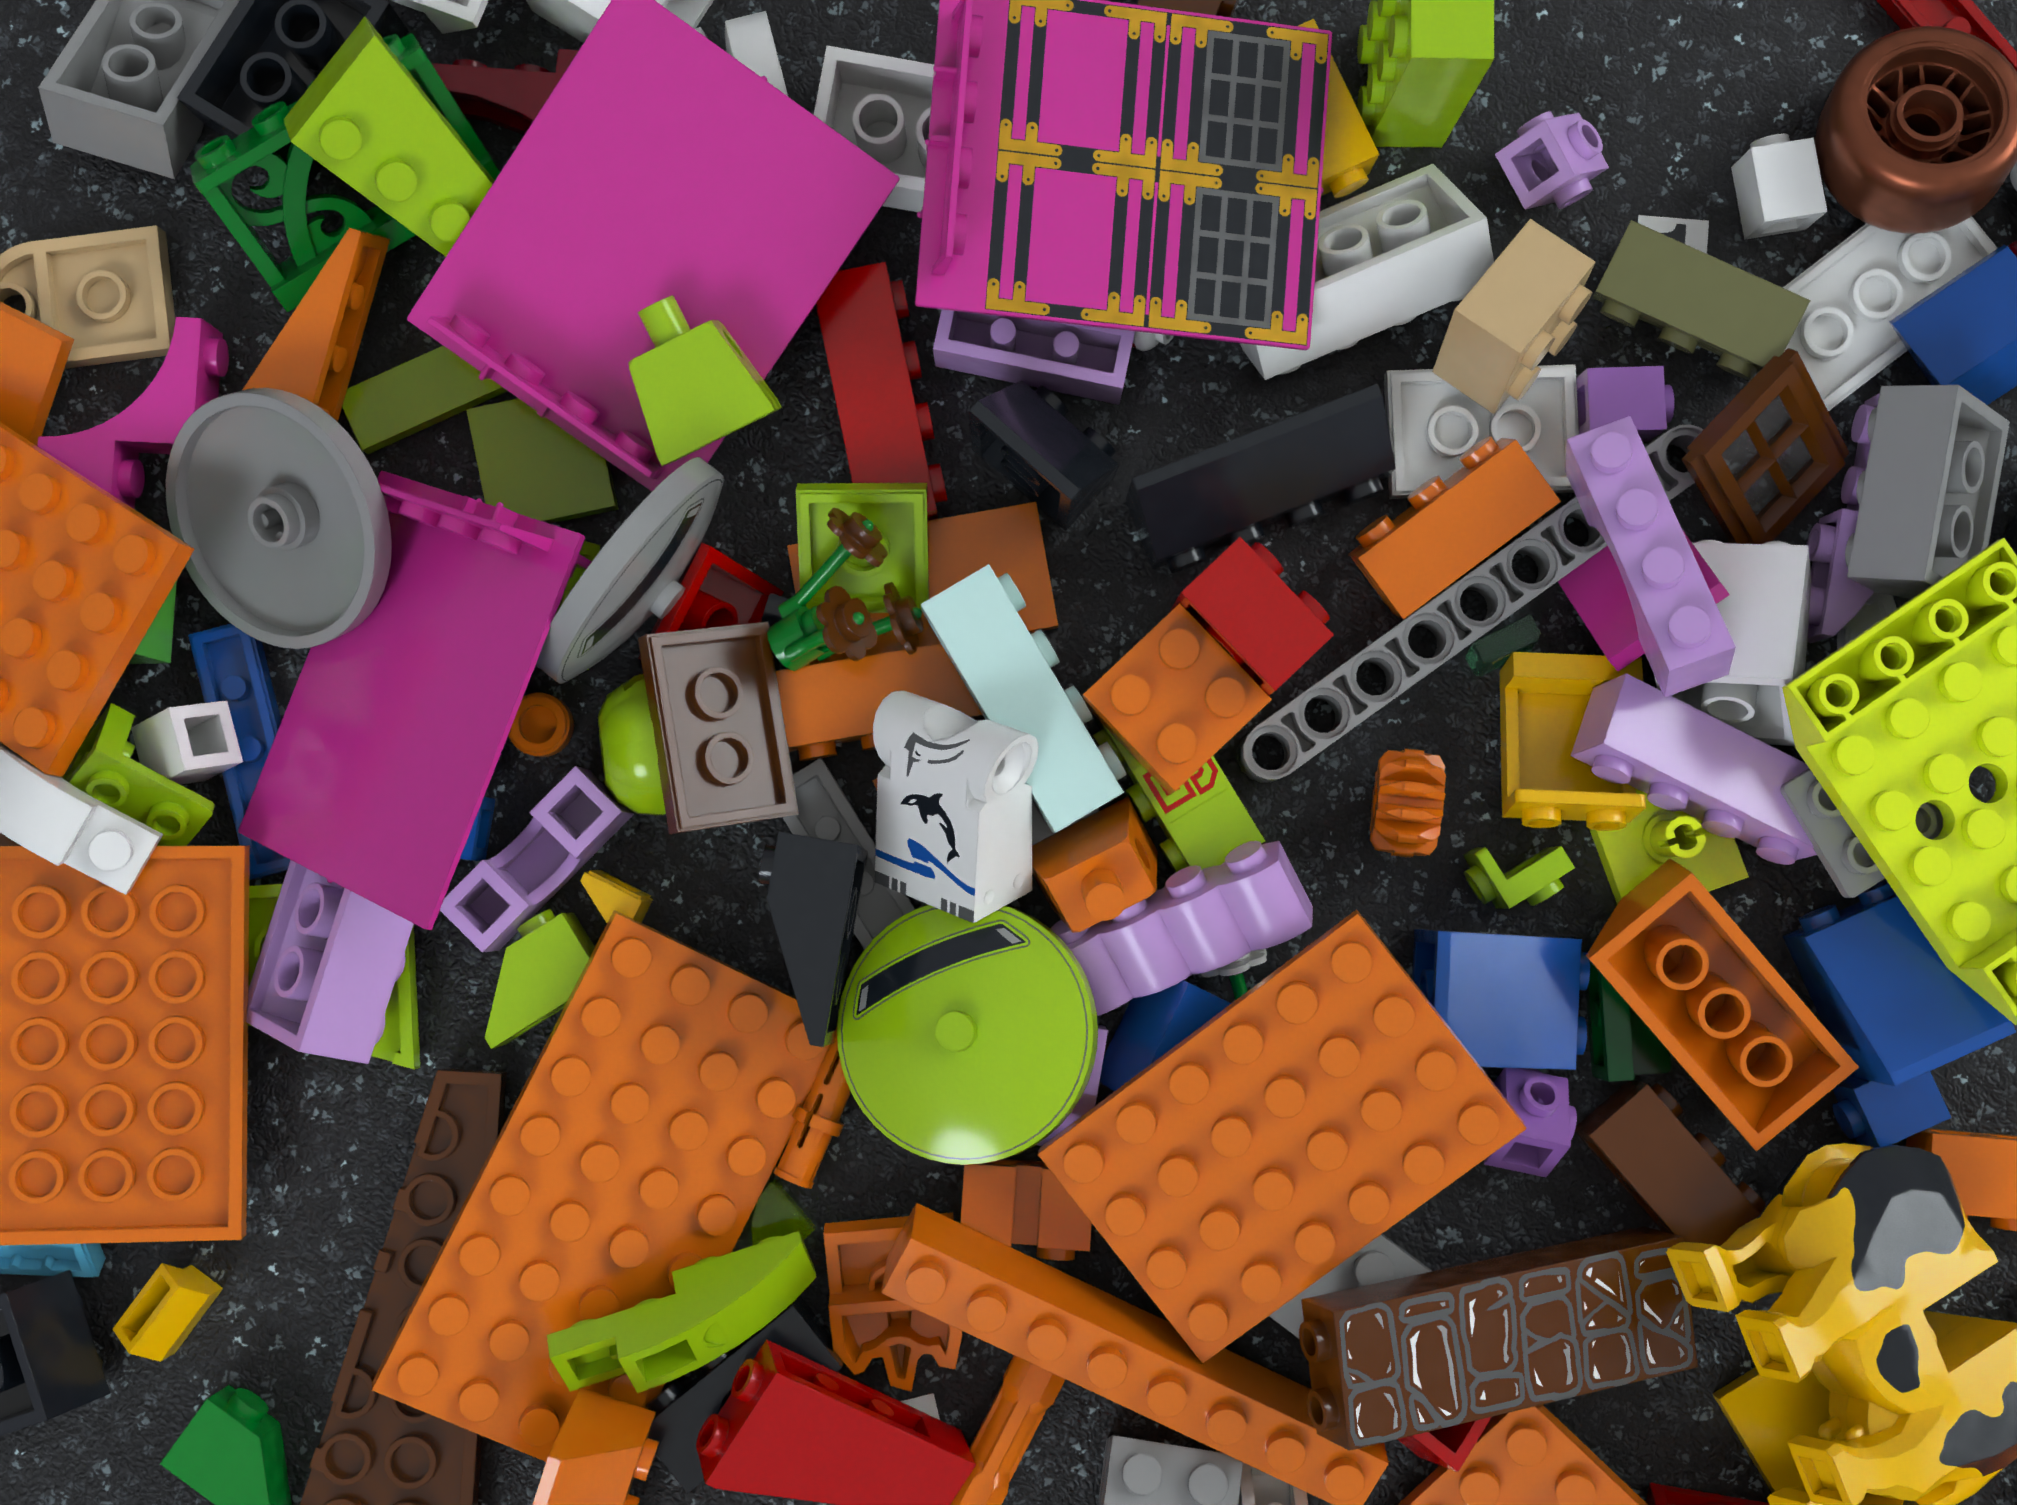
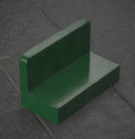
[1583,949,1671,1082]

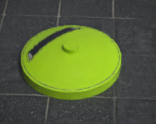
[837,905,1098,1165]

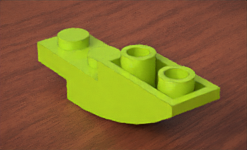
[547,1231,816,1394]

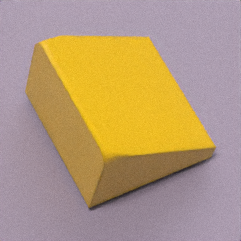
[580,870,653,923]

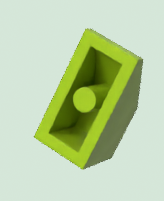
[485,909,595,1049]

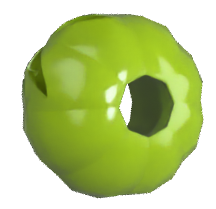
[598,674,666,815]

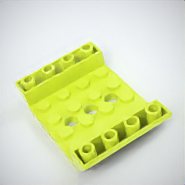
[1782,538,2017,1025]

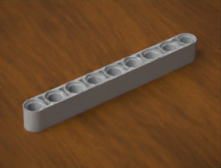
[1237,424,1703,783]

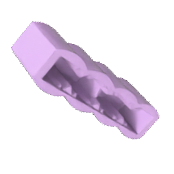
[1051,841,1313,1016]

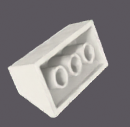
[1240,164,1494,380]

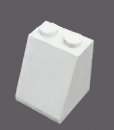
[1654,540,1811,746]

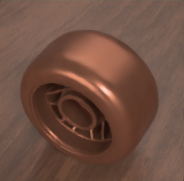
[1815,26,2017,234]

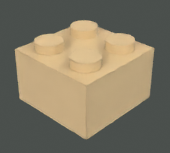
[1432,219,1595,414]

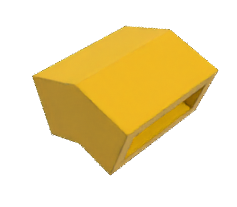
[112,1263,223,1362]

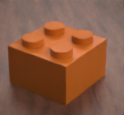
[1082,603,1272,795]

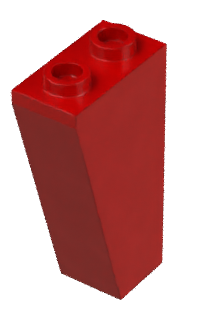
[696,1339,976,1505]

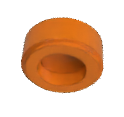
[508,693,574,757]

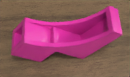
[37,317,229,510]

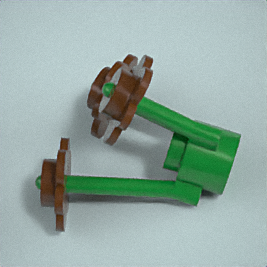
[767,508,924,671]

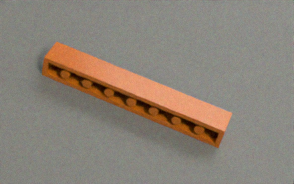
[881,1203,1389,1505]

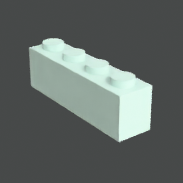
[921,564,1126,833]

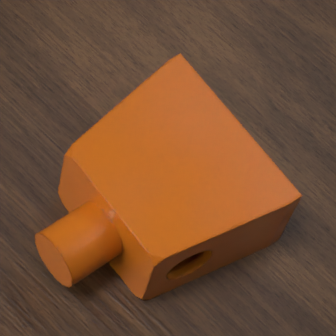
[1032,796,1158,933]

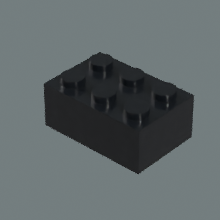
[177,0,409,187]

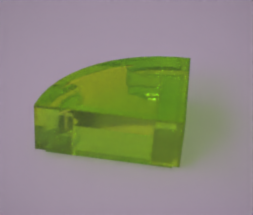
[752,1179,816,1245]

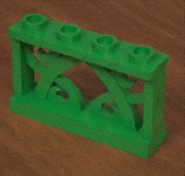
[190,33,500,312]

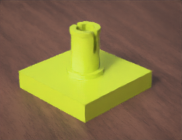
[1589,789,1749,904]

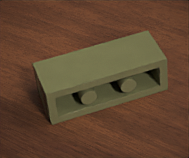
[1592,220,1811,380]

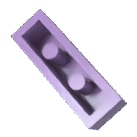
[933,309,1135,405]

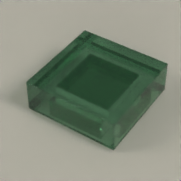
[1465,614,1541,677]

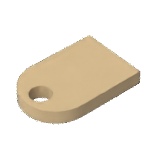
[0,225,175,369]

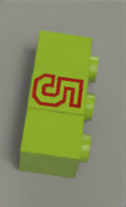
[1092,718,1265,873]

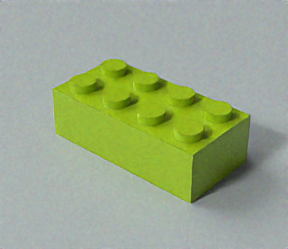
[1357,0,1494,148]

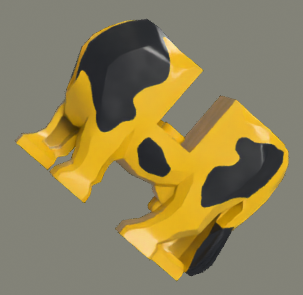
[1666,1143,2017,1505]

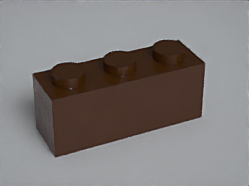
[1575,1080,1766,1246]

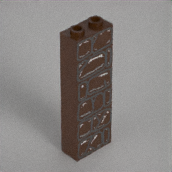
[1299,1226,1698,1451]

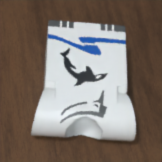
[873,690,1039,923]

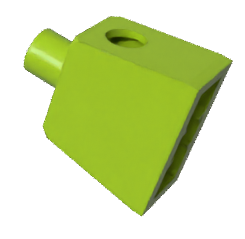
[628,295,782,466]

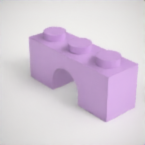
[440,766,634,953]

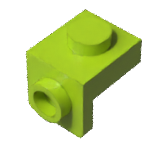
[1463,846,1575,909]

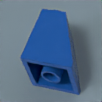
[1783,880,2016,1087]
[1412,929,1590,1070]

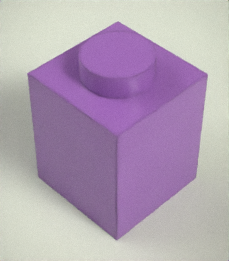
[1576,366,1674,442]

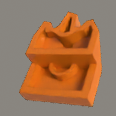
[823,1212,962,1392]

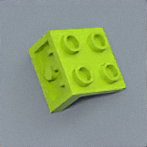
[62,703,215,846]

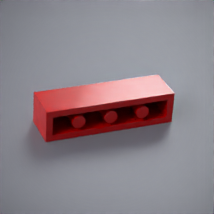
[816,262,947,521]

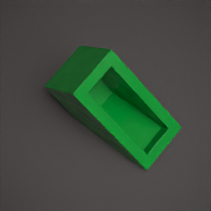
[160,1385,292,1505]

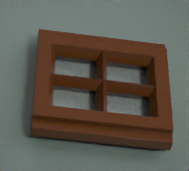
[1682,348,1849,544]

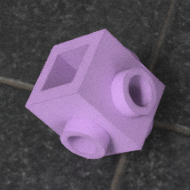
[1495,111,1609,209]

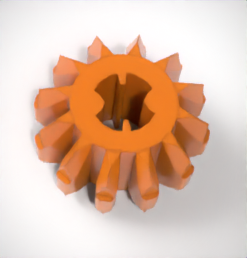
[1370,748,1446,858]

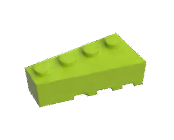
[284,16,495,257]

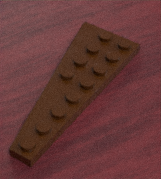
[300,1068,507,1505]

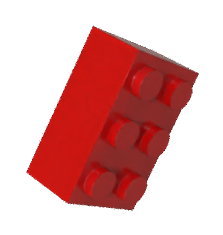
[1168,537,1334,696]

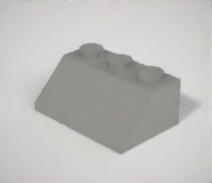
[1845,385,2010,599]

